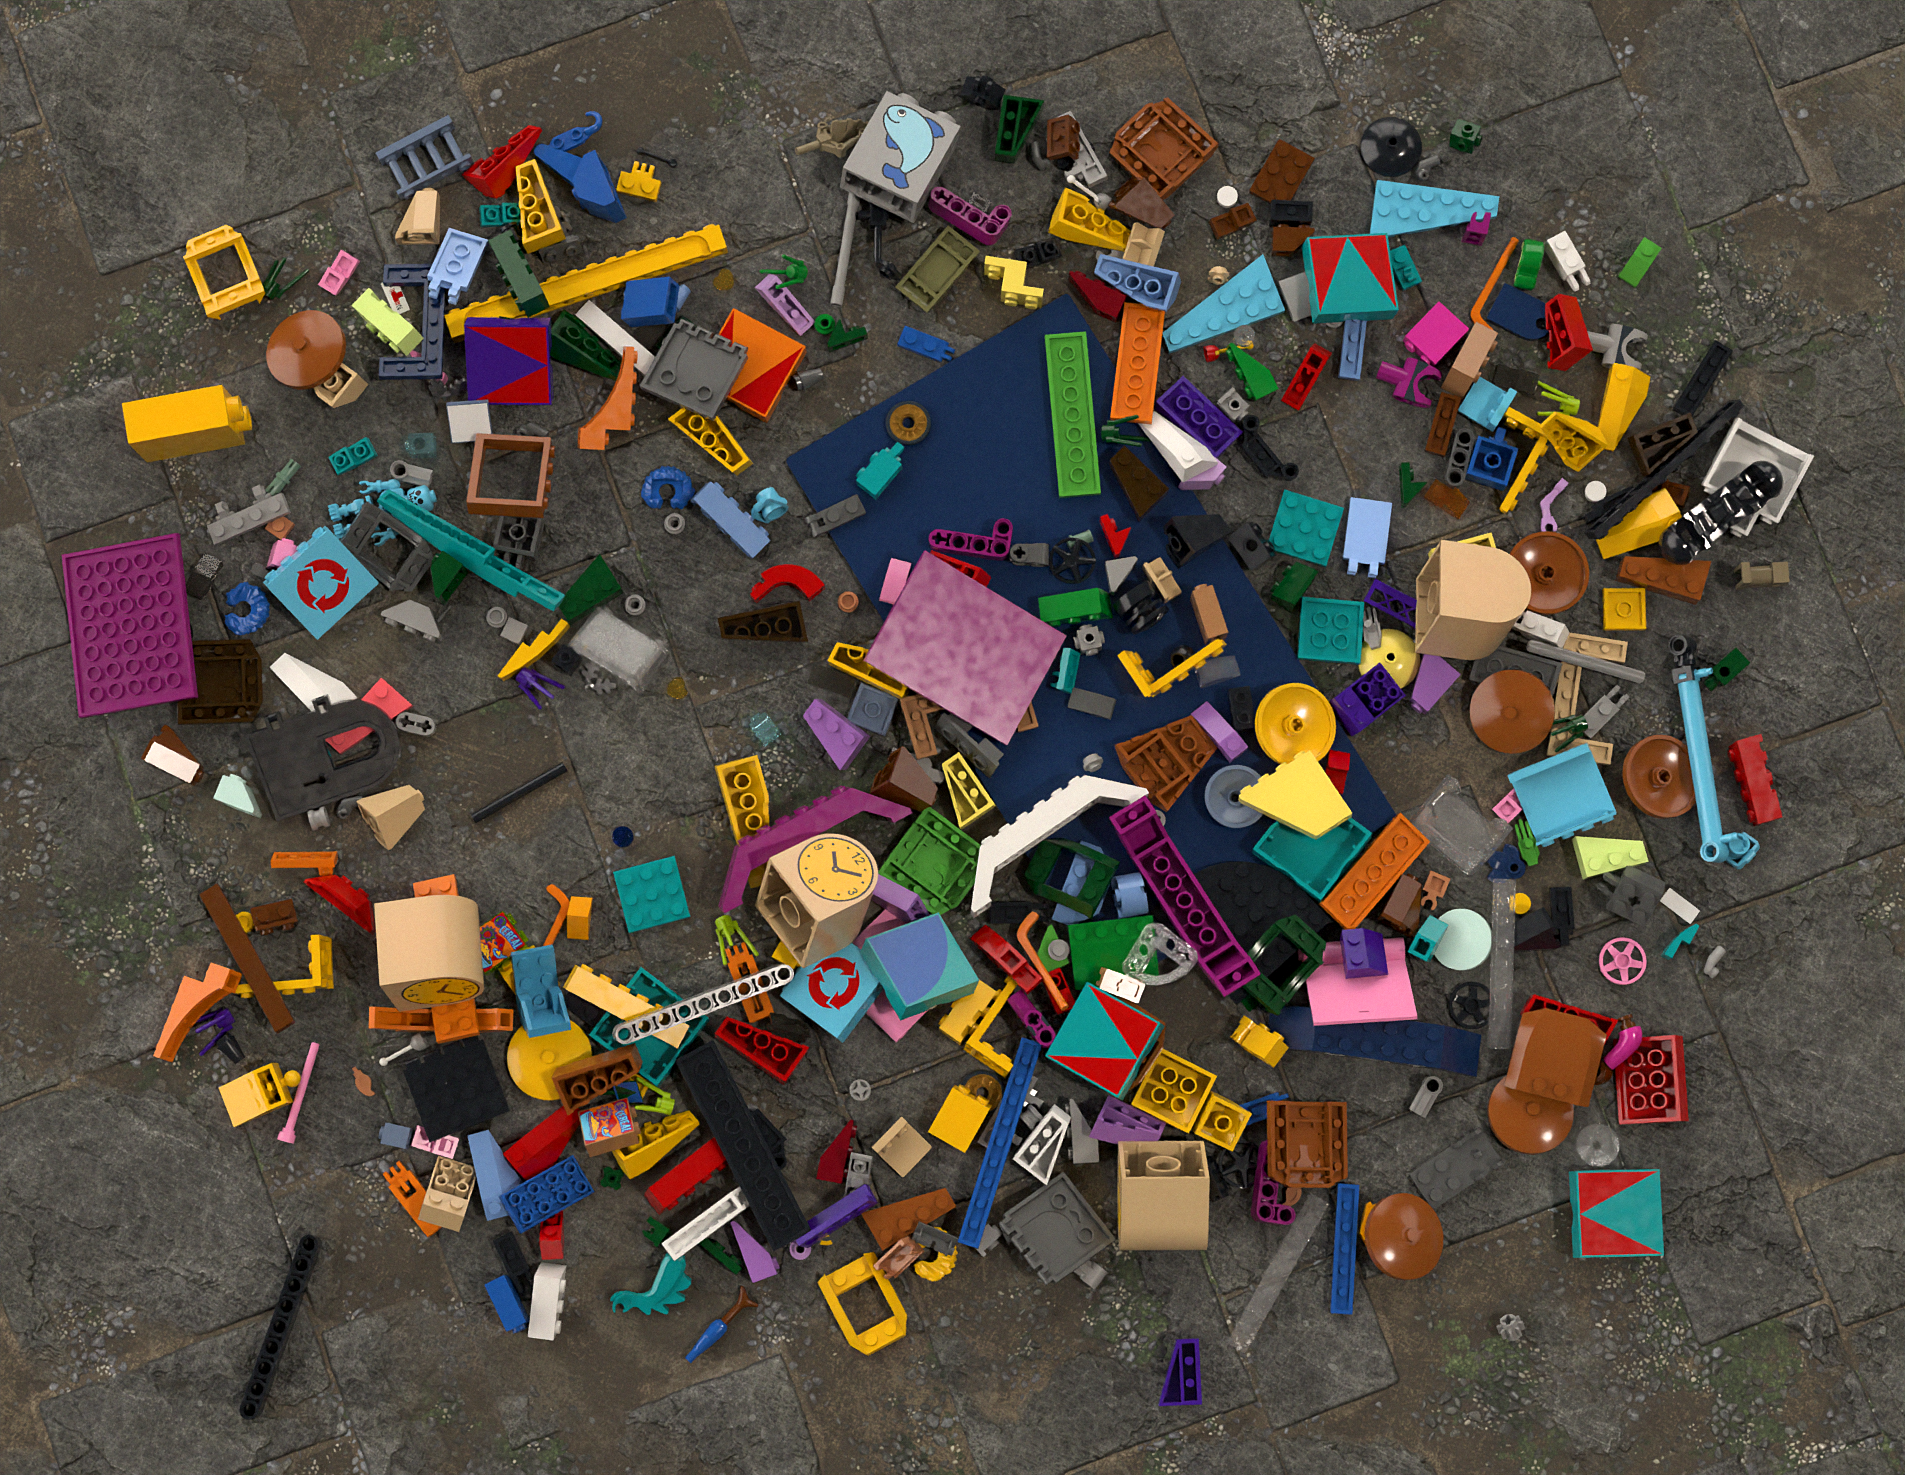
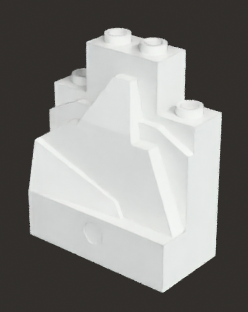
[1701,418,1814,538]

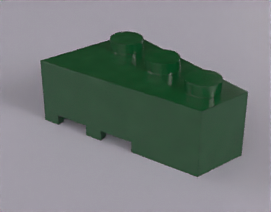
[995,95,1044,164]
[558,554,624,626]

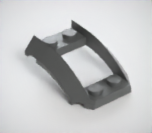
[339,501,434,592]

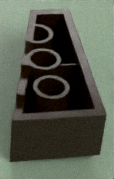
[717,601,808,643]

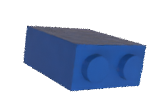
[621,277,680,327]
[485,1275,530,1334]

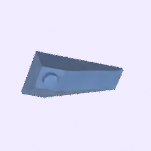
[1094,254,1181,312]
[467,1130,523,1221]

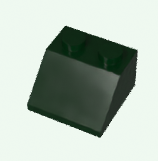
[430,551,469,606]
[1270,562,1318,613]

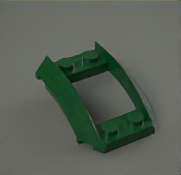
[1024,838,1120,919]
[1242,914,1326,1016]

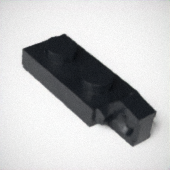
[1583,485,1641,524]
[1549,887,1575,946]

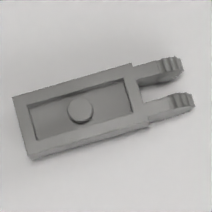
[1583,685,1629,739]

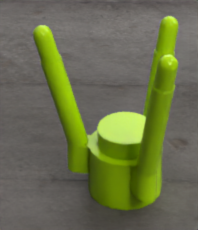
[1535,380,1580,416]
[715,915,759,965]
[630,1077,675,1116]

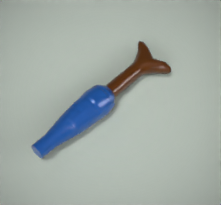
[685,1285,758,1363]

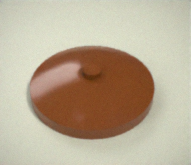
[266,310,346,390]
[1510,531,1589,615]
[1470,669,1555,754]
[1623,735,1696,819]
[1487,1076,1574,1155]
[1365,1193,1443,1280]

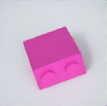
[1403,302,1469,367]

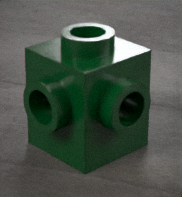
[1449,119,1483,154]

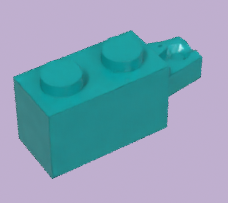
[856,442,904,500]

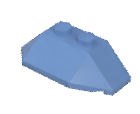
[1052,841,1111,925]

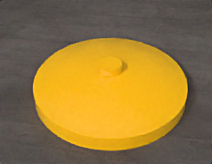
[1255,683,1336,764]
[507,1020,593,1101]

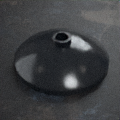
[1360,117,1422,177]

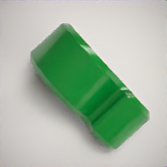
[1513,238,1544,291]

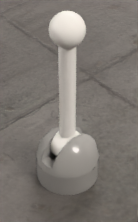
[1067,175,1111,210]
[379,1032,429,1066]

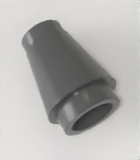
[792,368,824,391]

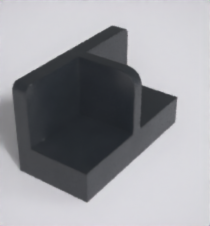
[1269,199,1313,227]

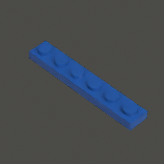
[1330,1183,1359,1315]

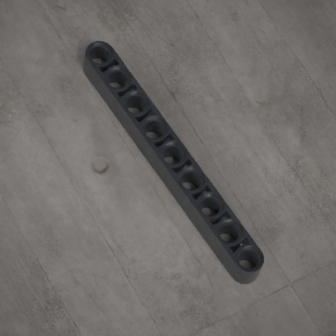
[239,1235,322,1420]

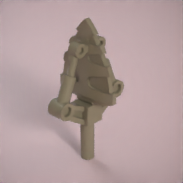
[795,118,869,157]

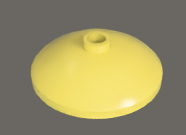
[1358,629,1420,689]

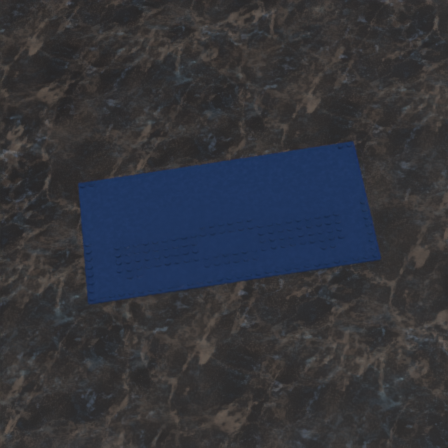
[786,294,1396,963]

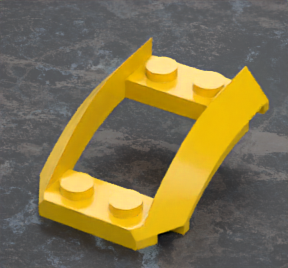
[183,225,265,320]
[817,1252,907,1356]

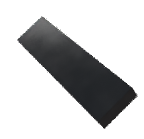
[1672,340,1733,417]

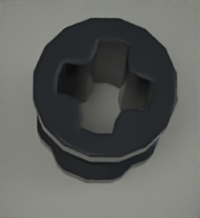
[500,222,523,247]

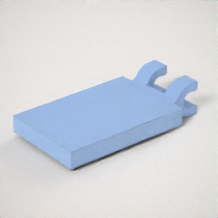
[427,228,488,305]
[1343,497,1392,579]

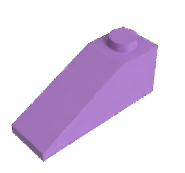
[1190,701,1248,763]
[730,1221,780,1283]

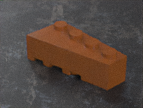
[1615,556,1711,605]

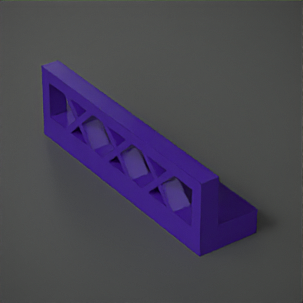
[1364,579,1417,629]
[796,1184,878,1248]

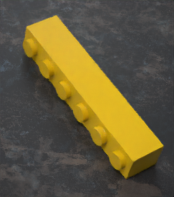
[563,964,689,1048]

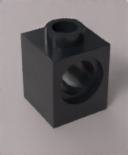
[551,644,583,676]

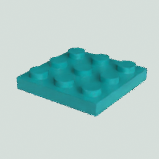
[1269,489,1344,568]
[1297,597,1364,665]
[613,856,691,934]

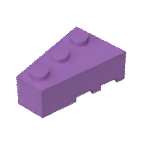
[803,699,870,770]
[1089,1095,1166,1144]

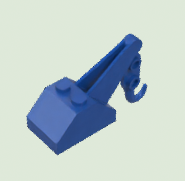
[534,111,627,223]

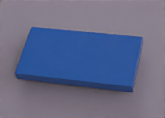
[499,1155,594,1234]

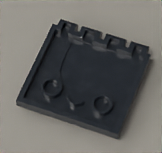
[403,1035,510,1143]

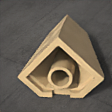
[395,188,440,245]
[357,785,425,850]

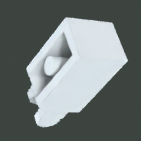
[1544,231,1591,292]
[1512,610,1570,648]

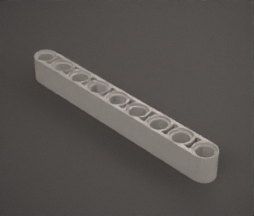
[612,963,794,1044]

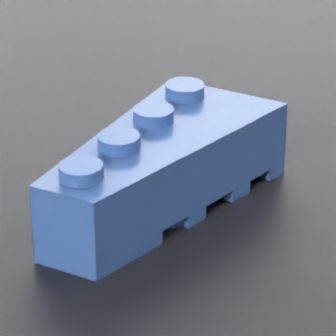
[690,481,770,559]

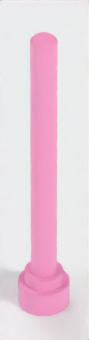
[277,1042,319,1144]

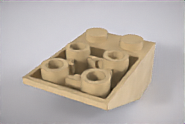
[418,1156,476,1232]

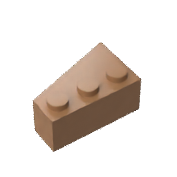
[1441,322,1498,399]

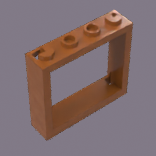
[466,433,555,518]

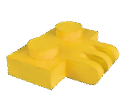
[616,161,661,202]

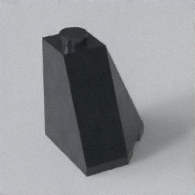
[1163,514,1231,569]
[1493,907,1561,953]

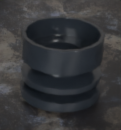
[1113,581,1169,635]

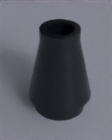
[215,1032,246,1065]

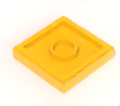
[1602,588,1646,631]

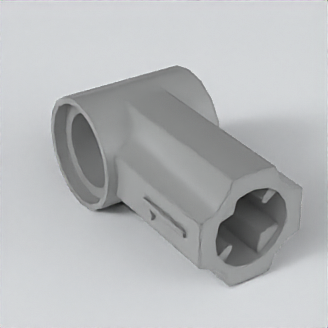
[390,460,433,488]
[1409,1076,1443,1118]
[1073,1260,1108,1290]

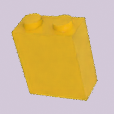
[928,1084,992,1153]

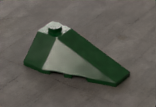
[550,309,621,381]

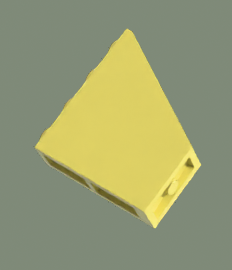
[1238,750,1352,840]

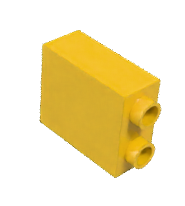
[122,385,252,462]

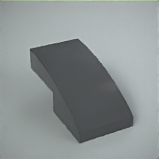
[1067,688,1116,720]

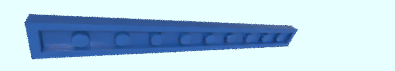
[958,1037,1042,1249]

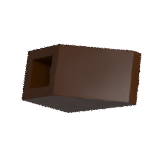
[1271,224,1315,257]

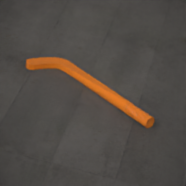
[1470,237,1519,331]
[543,884,570,946]
[1017,912,1069,1011]

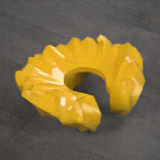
[913,1227,958,1281]

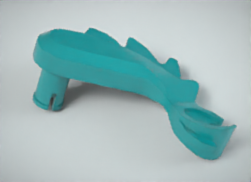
[610,1253,692,1315]

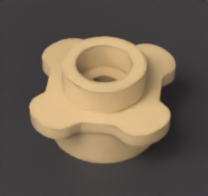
[1208,266,1229,285]

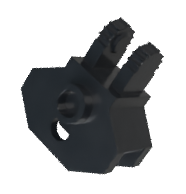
[960,75,1006,110]

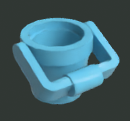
[751,487,789,524]
[1725,831,1760,869]

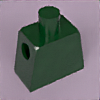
[1703,648,1750,692]

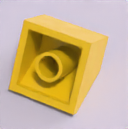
[1191,1090,1252,1152]

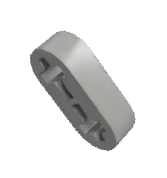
[396,712,436,737]

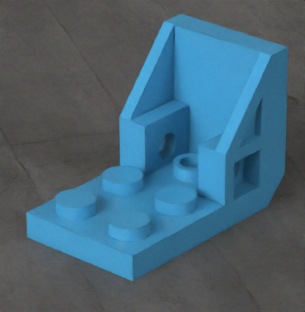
[510,945,571,1038]

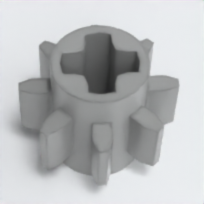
[1496,1314,1525,1341]

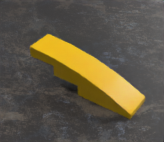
[498,618,570,681]

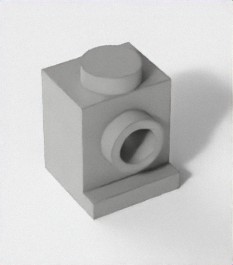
[1216,387,1249,423]
[975,1224,1003,1257]

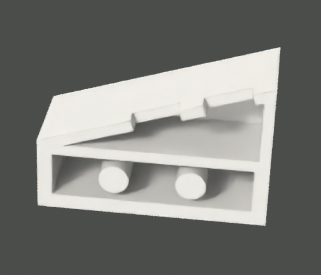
[1013,1104,1071,1185]
[528,1262,567,1340]

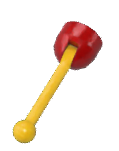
[1204,341,1254,363]

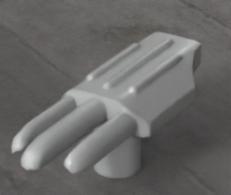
[1363,607,1382,650]

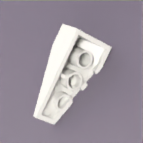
[1138,411,1218,482]
[270,653,357,713]

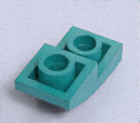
[479,203,521,227]
[328,437,378,475]

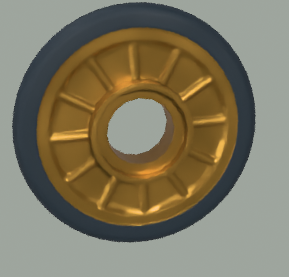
[886,401,931,445]
[961,1070,1005,1117]

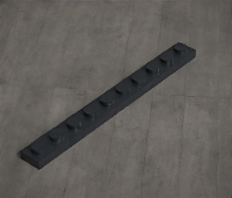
[1584,399,1744,540]

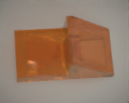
[1424,479,1470,520]

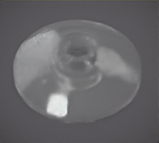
[1576,1124,1620,1167]

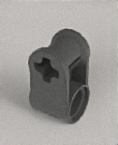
[1009,543,1049,567]

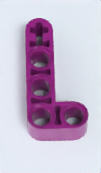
[928,187,1012,245]
[929,518,1013,561]
[1251,1140,1296,1226]

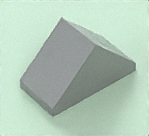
[1105,556,1138,596]

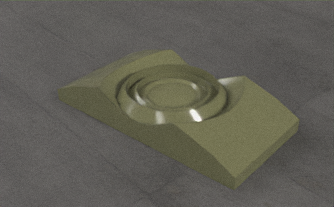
[895,226,980,313]

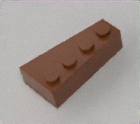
[552,1043,643,1115]
[861,1188,957,1251]

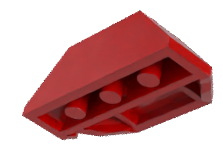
[303,875,375,935]

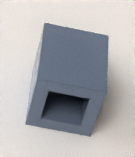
[379,1122,413,1150]

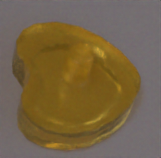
[713,269,734,290]
[666,677,687,699]

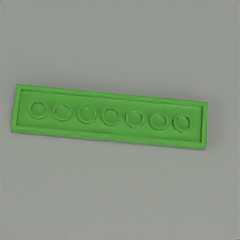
[1045,331,1101,498]

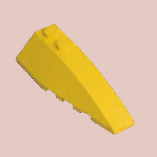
[715,755,769,888]

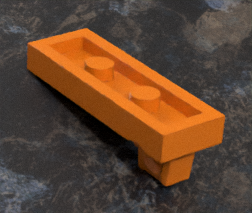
[271,851,338,876]

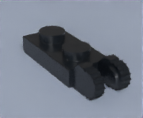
[989,902,1049,924]
[493,1231,534,1294]

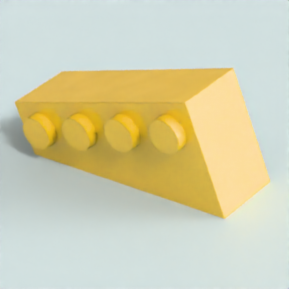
[668,408,753,476]
[827,642,910,699]

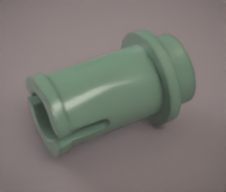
[1066,529,1094,550]

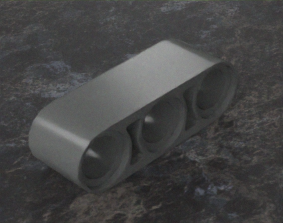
[1444,428,1474,490]

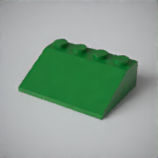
[1067,915,1159,990]

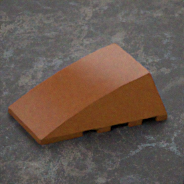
[1115,715,1217,812]

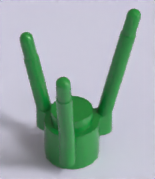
[759,254,808,289]

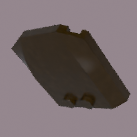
[177,639,263,725]

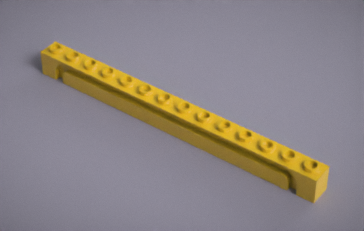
[444,224,728,343]

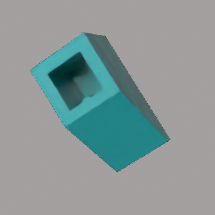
[1408,915,1449,963]

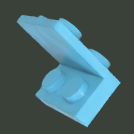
[1458,377,1517,432]

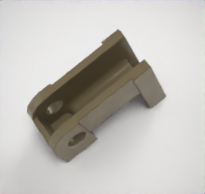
[1734,562,1790,590]

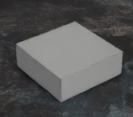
[500,617,529,645]

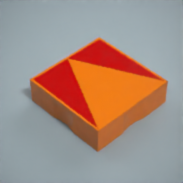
[718,308,807,423]

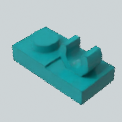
[1390,245,1422,291]
[1050,648,1081,694]

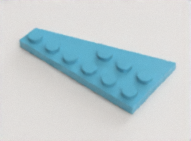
[1370,180,1499,238]
[1162,254,1285,354]

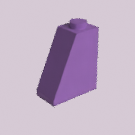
[1409,654,1460,714]
[871,874,929,924]

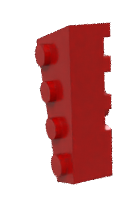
[1727,734,1783,827]
[1520,994,1618,1045]
[714,1016,809,1085]

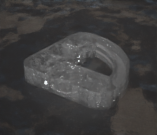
[1122,923,1198,985]

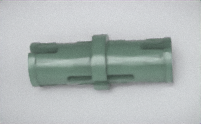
[265,459,301,496]

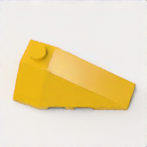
[1048,188,1131,252]
[1540,412,1608,472]
[1596,488,1682,559]
[612,1110,699,1179]

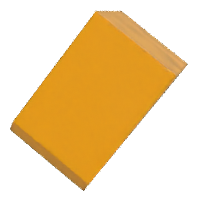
[567,896,593,940]

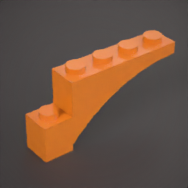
[577,346,638,450]
[153,963,242,1062]

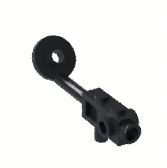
[859,202,901,281]

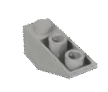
[1065,1099,1099,1164]

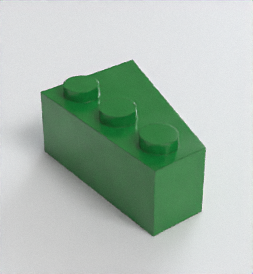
[1038,588,1113,628]

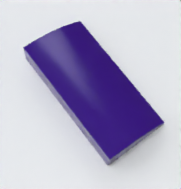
[1154,376,1243,459]

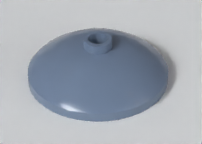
[1205,765,1263,828]

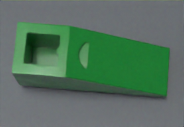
[1226,343,1279,402]

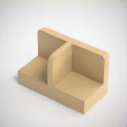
[1123,222,1165,267]
[1142,557,1182,604]

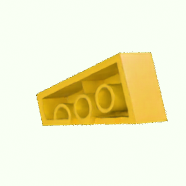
[516,159,566,254]

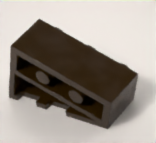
[1627,413,1698,476]
[1109,445,1169,522]

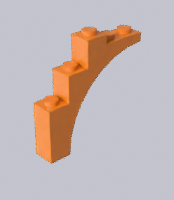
[369,1007,513,1033]

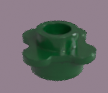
[600,1166,624,1190]

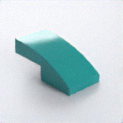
[1661,924,1699,960]

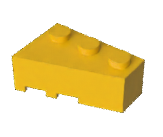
[938,980,997,1045]

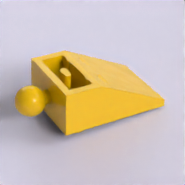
[219,1063,301,1127]

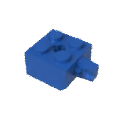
[1465,427,1518,491]

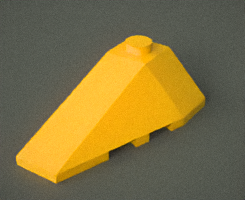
[1597,363,1651,452]

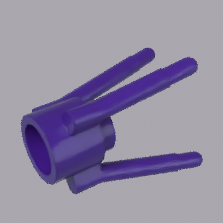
[515,667,565,710]
[195,1007,236,1056]

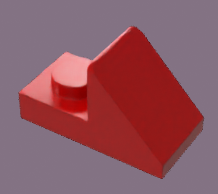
[1099,514,1131,559]
[1325,750,1350,795]

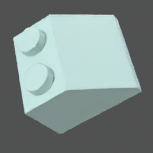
[213,774,262,819]

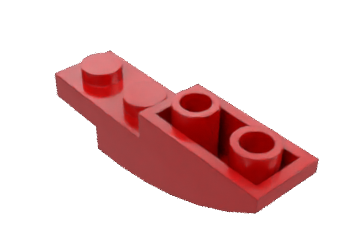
[970,925,1043,995]

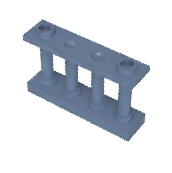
[376,115,474,200]

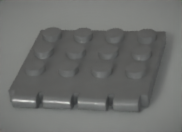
[640,319,748,421]
[999,1172,1116,1286]

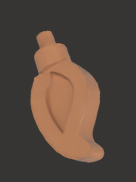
[352,1066,376,1096]
[1282,1188,1302,1206]

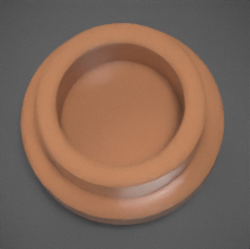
[838,591,859,613]

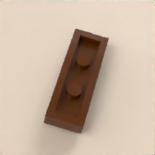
[1424,392,1461,457]

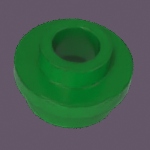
[815,314,835,335]

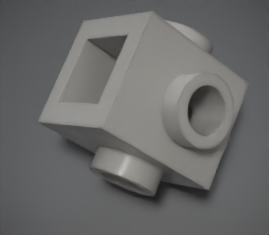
[1073,624,1105,656]

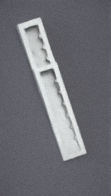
[575,300,655,377]
[662,1186,750,1261]

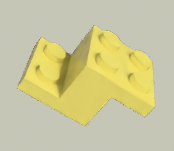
[984,256,1044,309]

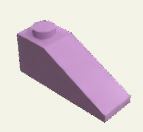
[755,274,815,336]

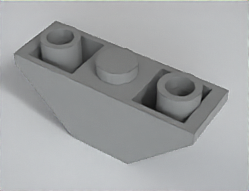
[381,600,443,642]
[844,1152,873,1197]

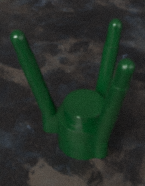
[262,257,309,300]
[1101,415,1151,447]
[1551,715,1588,752]

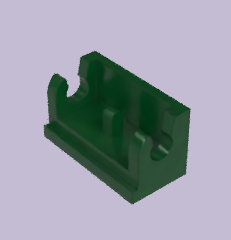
[642,1216,672,1248]

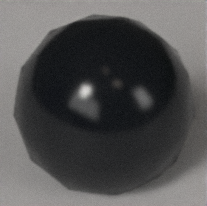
[1170,645,1196,668]

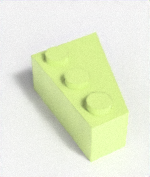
[352,288,424,356]
[1572,836,1649,880]

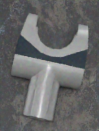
[1587,324,1648,370]

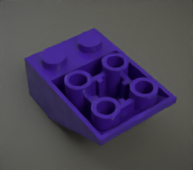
[1329,663,1406,737]

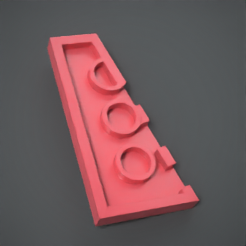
[325,678,413,754]

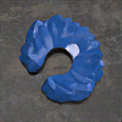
[641,466,695,509]
[225,582,270,635]

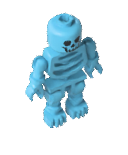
[328,479,437,547]

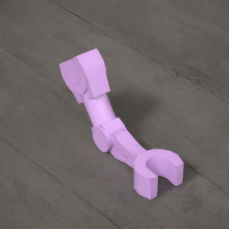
[1540,478,1568,532]

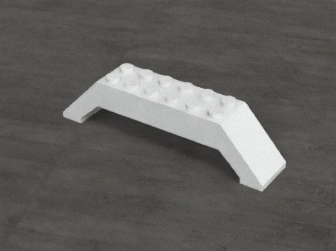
[971,775,1149,918]

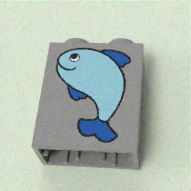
[840,91,961,223]

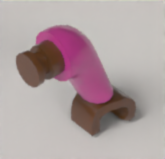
[1594,1014,1642,1086]

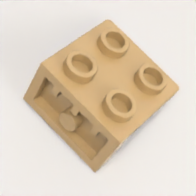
[872,1117,932,1177]

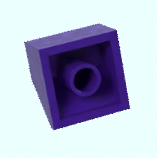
[1340,928,1388,979]

